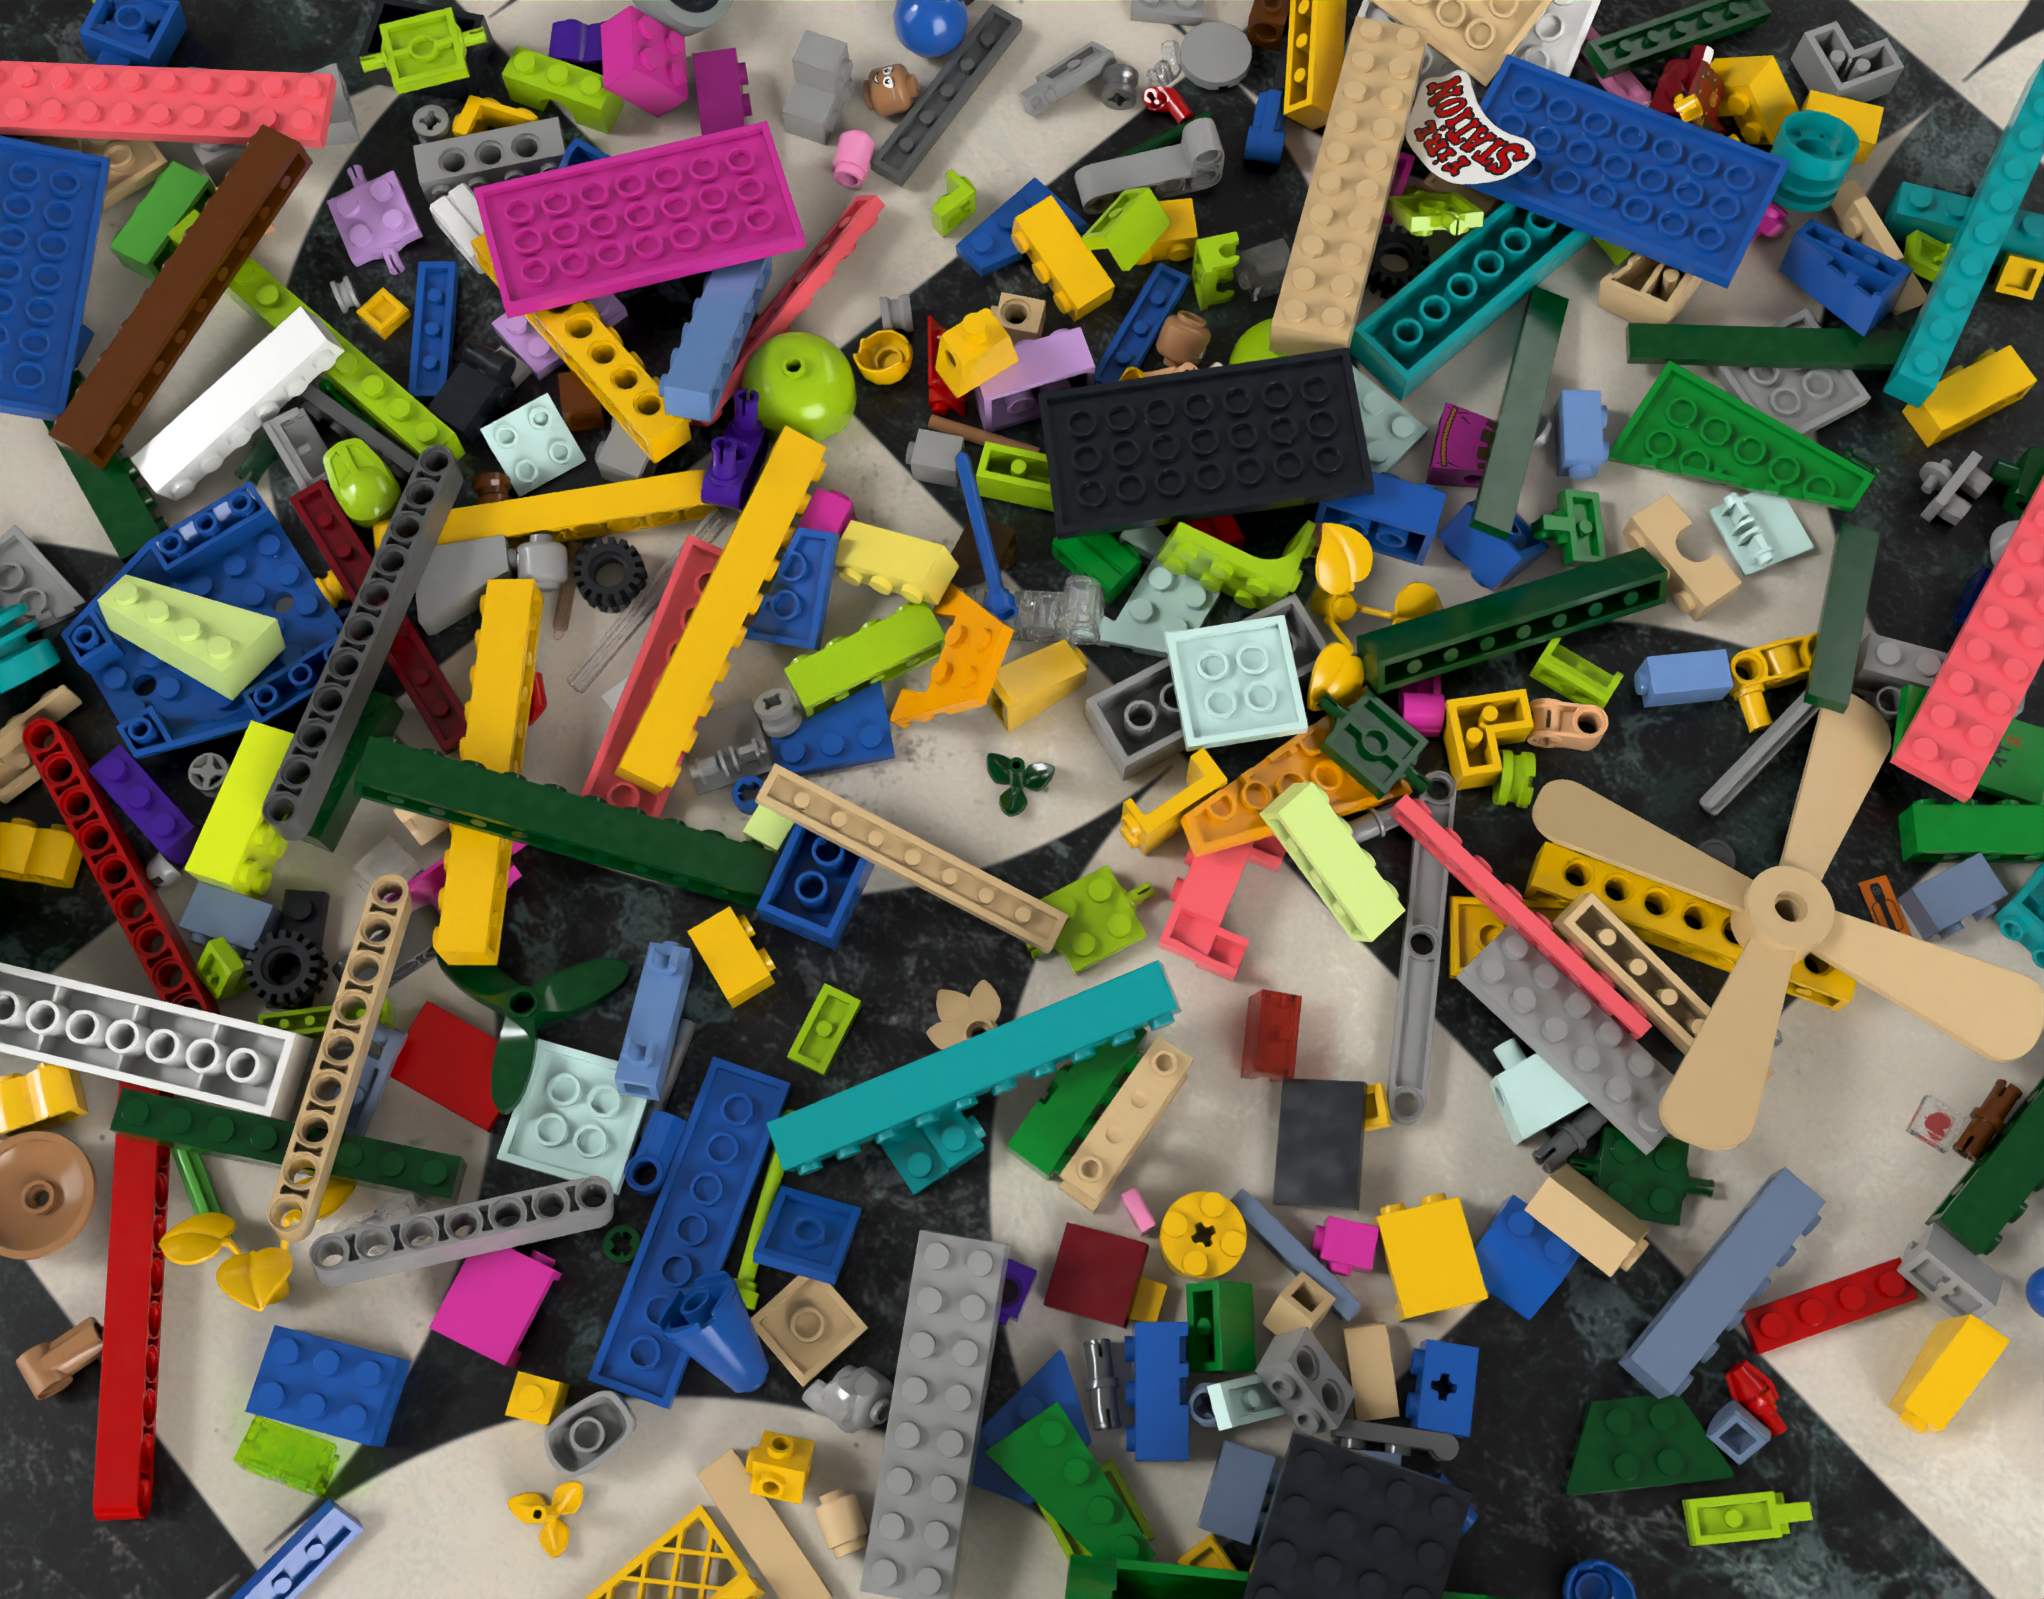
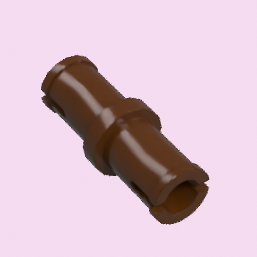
[1952,1079,2023,1163]

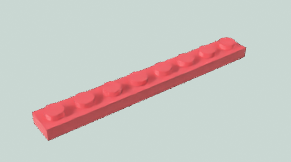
[689,195,885,427]
[1389,794,1652,1040]

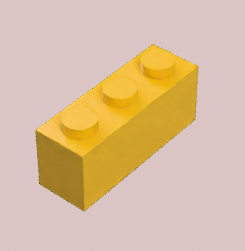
[1011,195,1115,322]
[1902,345,2037,448]

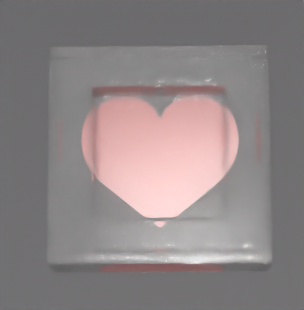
[1906,1094,1967,1153]

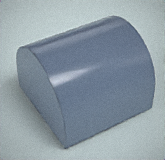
[1706,1400,1771,1465]

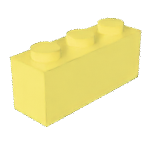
[835,520,959,605]

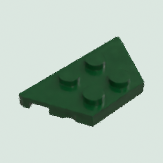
[1563,1394,1734,1496]

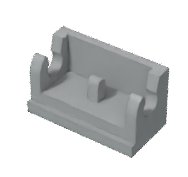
[261,407,330,491]
[1897,1222,2004,1319]

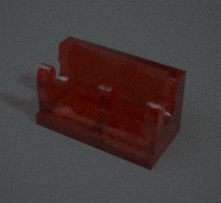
[1240,989,1302,1082]

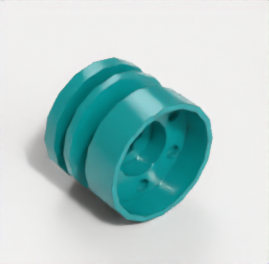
[1770,110,1859,213]
[0,601,62,694]

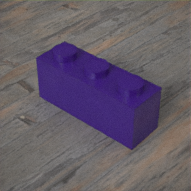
[88,744,202,867]

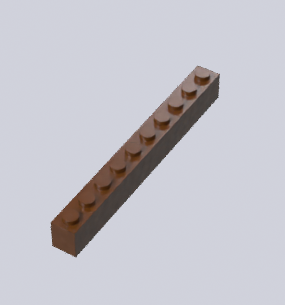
[48,124,313,470]

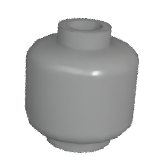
[516,534,568,592]

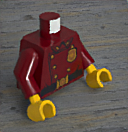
[1649,45,1741,142]

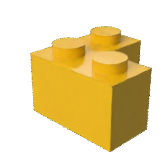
[1710,55,1799,145]
[1442,689,1534,790]

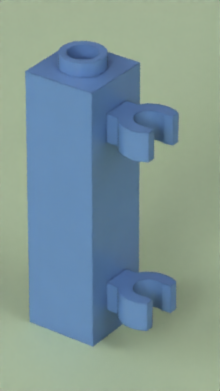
[614,941,694,1101]

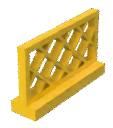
[585,1504,766,1599]

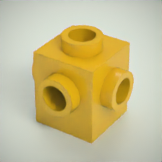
[745,1430,815,1505]

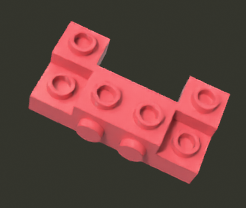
[1158,835,1286,982]

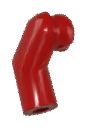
[1142,86,1195,125]

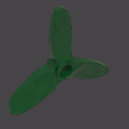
[436,953,630,1115]

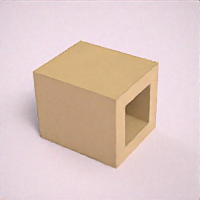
[1262,1271,1336,1336]

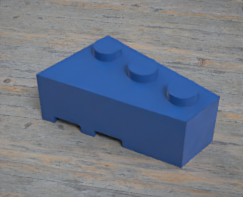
[1778,218,1913,337]

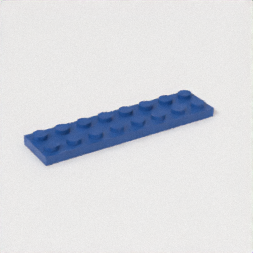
[587,1056,792,1410]

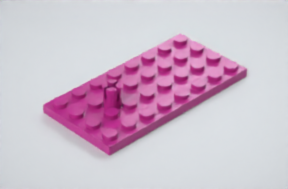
[473,121,806,319]

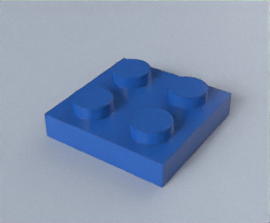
[753,1185,862,1285]

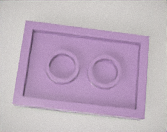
[491,294,628,381]

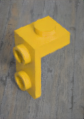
[452,95,539,137]

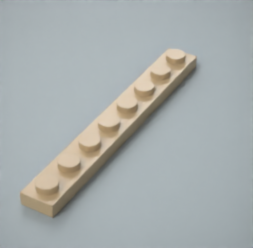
[755,763,1069,954]

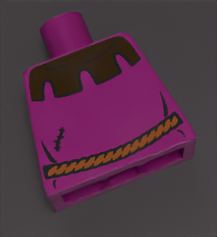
[1425,402,1496,488]

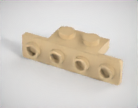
[1827,180,1927,315]
[0,685,82,804]

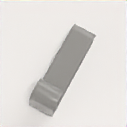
[1074,118,1225,214]

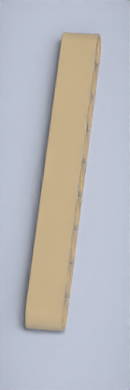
[267,873,413,1242]

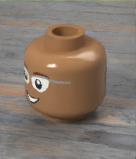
[863,64,920,116]
[1156,310,1211,367]

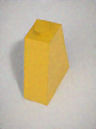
[987,639,1089,733]
[1888,1314,2010,1434]

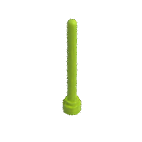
[733,1110,794,1312]

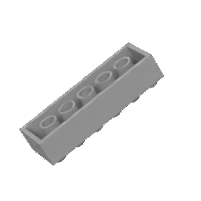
[1085,593,1327,781]

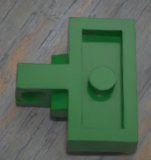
[1531,489,1606,568]

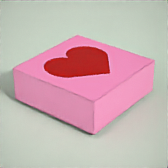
[1120,1188,1156,1237]

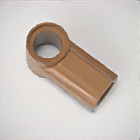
[15,1317,104,1400]

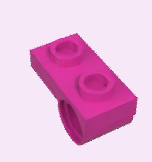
[1399,674,1445,737]

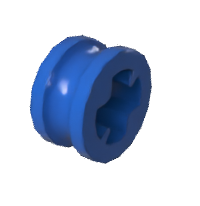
[732,775,764,815]

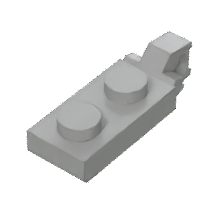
[1019,41,1117,117]

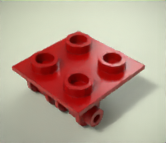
[928,315,969,417]

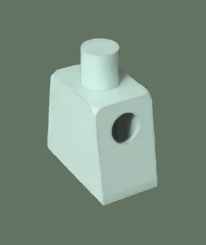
[1489,1037,1589,1146]

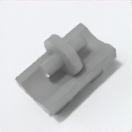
[1919,451,1993,526]

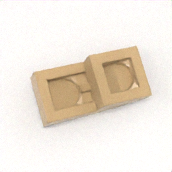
[1342,1322,1399,1421]

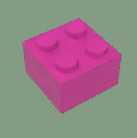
[600,5,688,118]

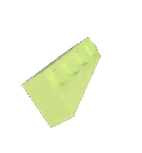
[97,574,286,701]

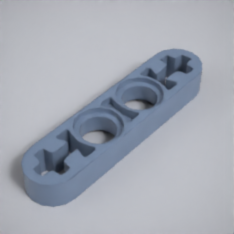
[1230,1189,1362,1324]

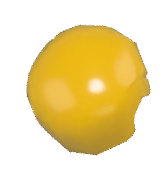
[853,329,913,385]

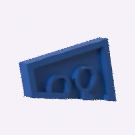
[744,527,840,651]
[771,680,895,776]

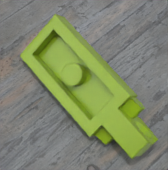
[1682,1491,1813,1546]

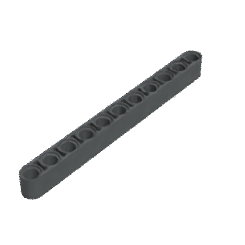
[262,445,464,841]

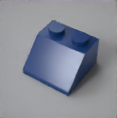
[1438,500,1550,591]
[1473,1194,1580,1321]

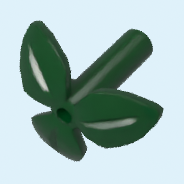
[986,753,1055,817]

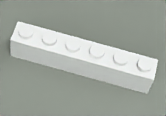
[131,306,345,501]

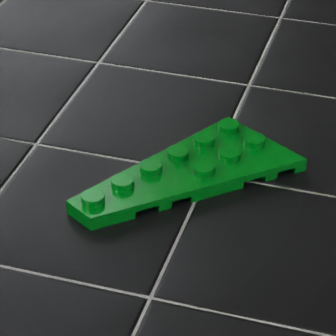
[1608,360,1875,512]

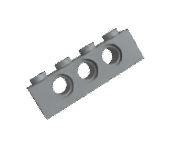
[413,117,567,204]

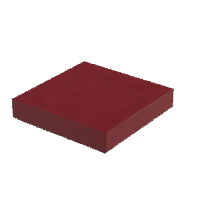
[1043,1222,1150,1329]

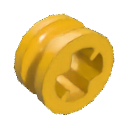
[314,570,350,609]

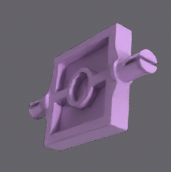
[327,165,423,275]

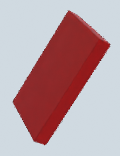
[390,1001,502,1133]

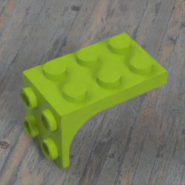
[1155,520,1317,610]

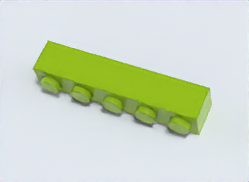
[258,998,395,1039]

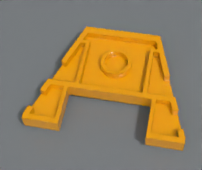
[889,582,1014,728]

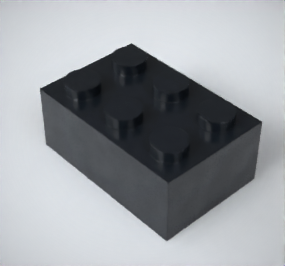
[358,0,494,101]

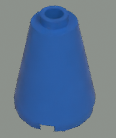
[658,1271,769,1393]

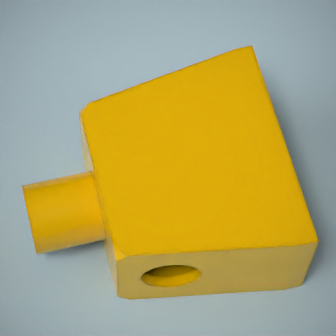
[935,308,1018,399]

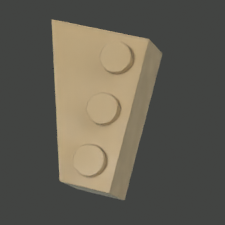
[1597,253,1703,324]

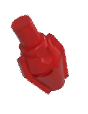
[1724,1360,1787,1436]

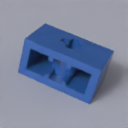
[1405,1339,1479,1438]

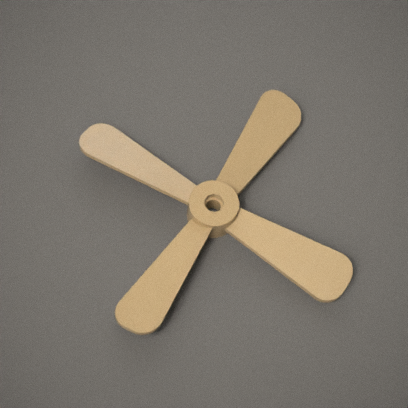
[1532,694,2044,1151]

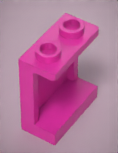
[429,1247,562,1368]

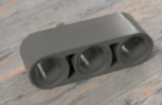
[332,904,441,989]

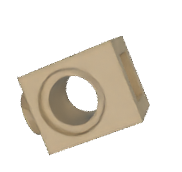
[990,292,1046,346]

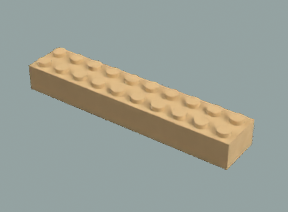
[1269,16,1429,355]

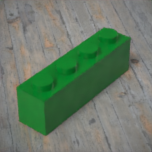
[1898,799,2044,863]

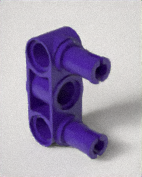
[701,389,770,511]

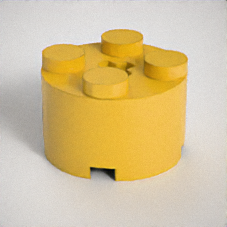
[1158,1191,1247,1282]

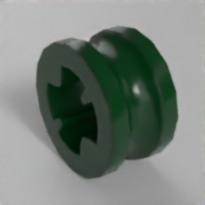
[603,1225,642,1266]

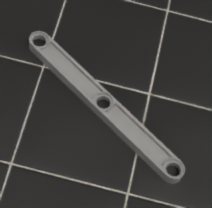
[1386,770,1457,1125]

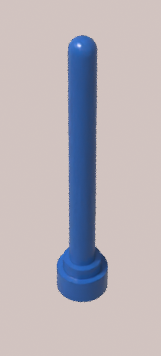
[955,452,1018,622]

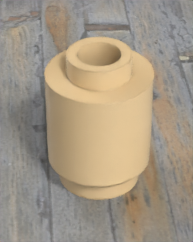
[814,1487,869,1559]

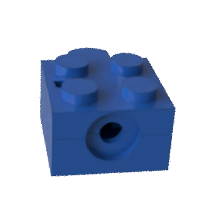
[79,0,187,67]

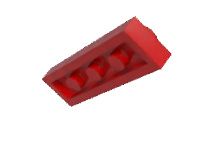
[1741,1257,1918,1355]

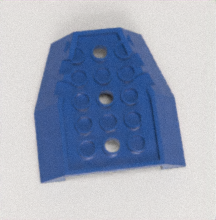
[61,481,356,759]

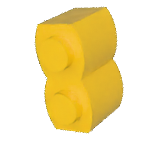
[0,818,83,888]
[0,1062,89,1140]

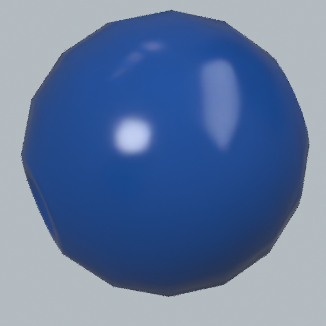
[893,0,968,57]

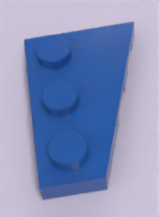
[956,177,1087,276]

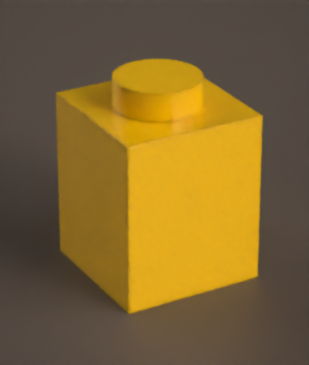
[505,1371,570,1426]

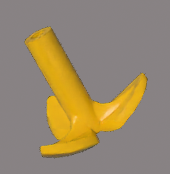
[507,1480,584,1559]

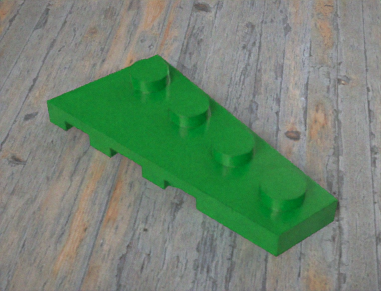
[984,1401,1156,1561]

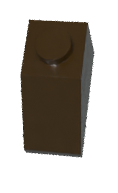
[951,516,1020,589]

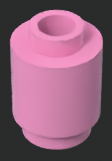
[832,129,875,188]

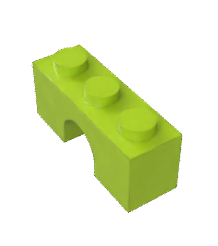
[501,45,624,135]

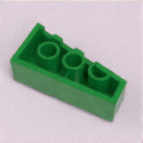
[1007,1028,1148,1181]

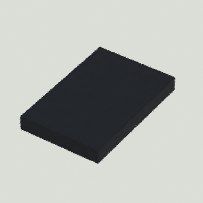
[1273,1078,1368,1211]

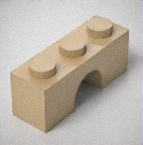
[1622,493,1742,622]

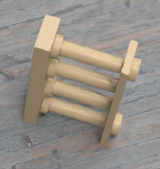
[1059,1035,1194,1213]

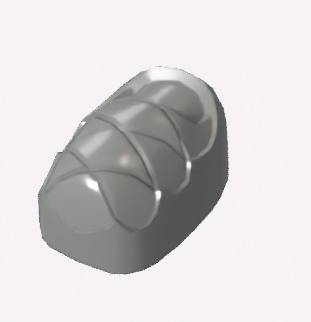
[544,1390,636,1477]

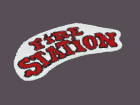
[1405,70,1536,184]

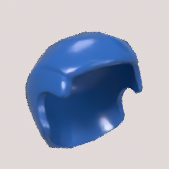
[1562,1559,1637,1599]

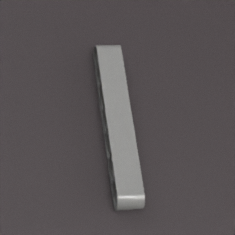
[309,1176,614,1287]

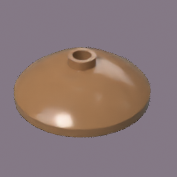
[0,1131,97,1260]

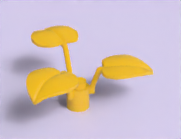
[1307,523,1443,711]
[158,1177,356,1312]

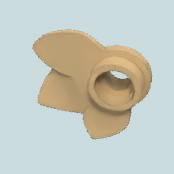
[926,980,1002,1050]

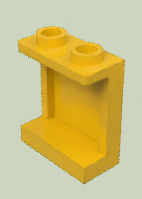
[1119,748,1228,856]
[1371,1192,1488,1322]

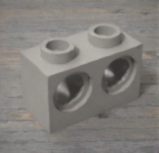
[1255,1326,1356,1436]

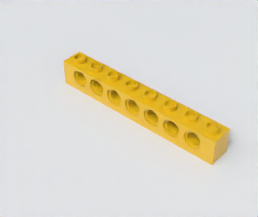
[470,233,692,464]
[1523,841,1857,1012]

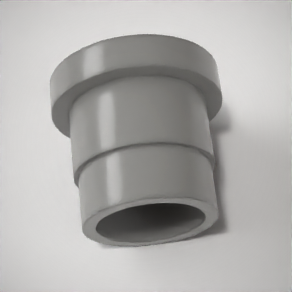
[1863,686,1901,729]

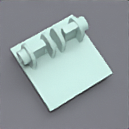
[480,393,586,497]
[1708,492,1814,577]

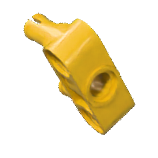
[1728,632,1817,733]

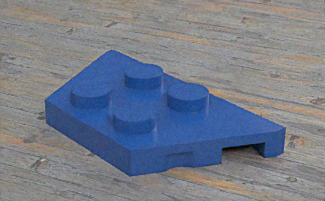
[972,1350,1092,1506]

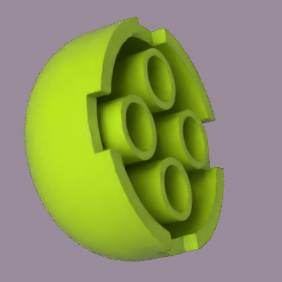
[741,331,857,443]

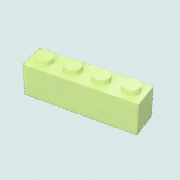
[1259,782,1406,942]

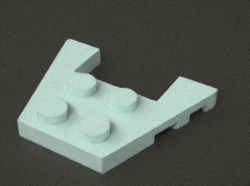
[1062,526,1221,658]

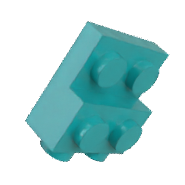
[1992,862,2044,969]
[880,1107,986,1197]

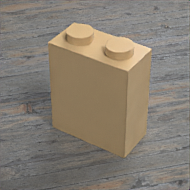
[1524,1163,1651,1277]

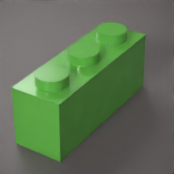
[109,160,216,281]

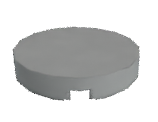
[1180,21,1252,90]

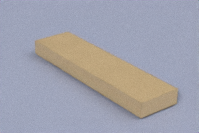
[696,1448,833,1599]

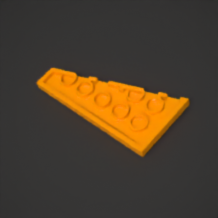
[1180,685,1412,858]

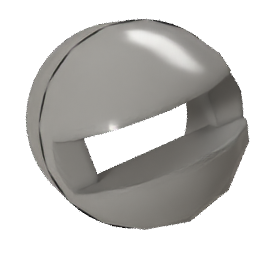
[146,851,184,886]

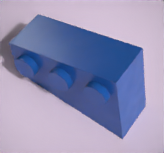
[1124,1322,1189,1462]

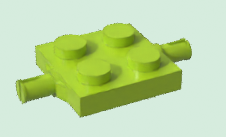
[360,7,488,95]
[1385,185,1484,236]
[1026,865,1156,975]

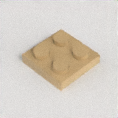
[751,1275,869,1388]

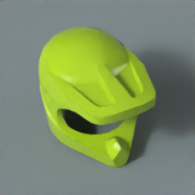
[323,438,402,529]

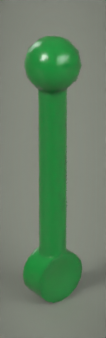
[319,379,378,432]

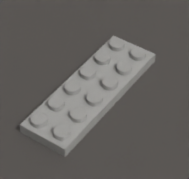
[1456,924,1674,1155]

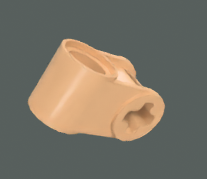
[1527,698,1608,751]

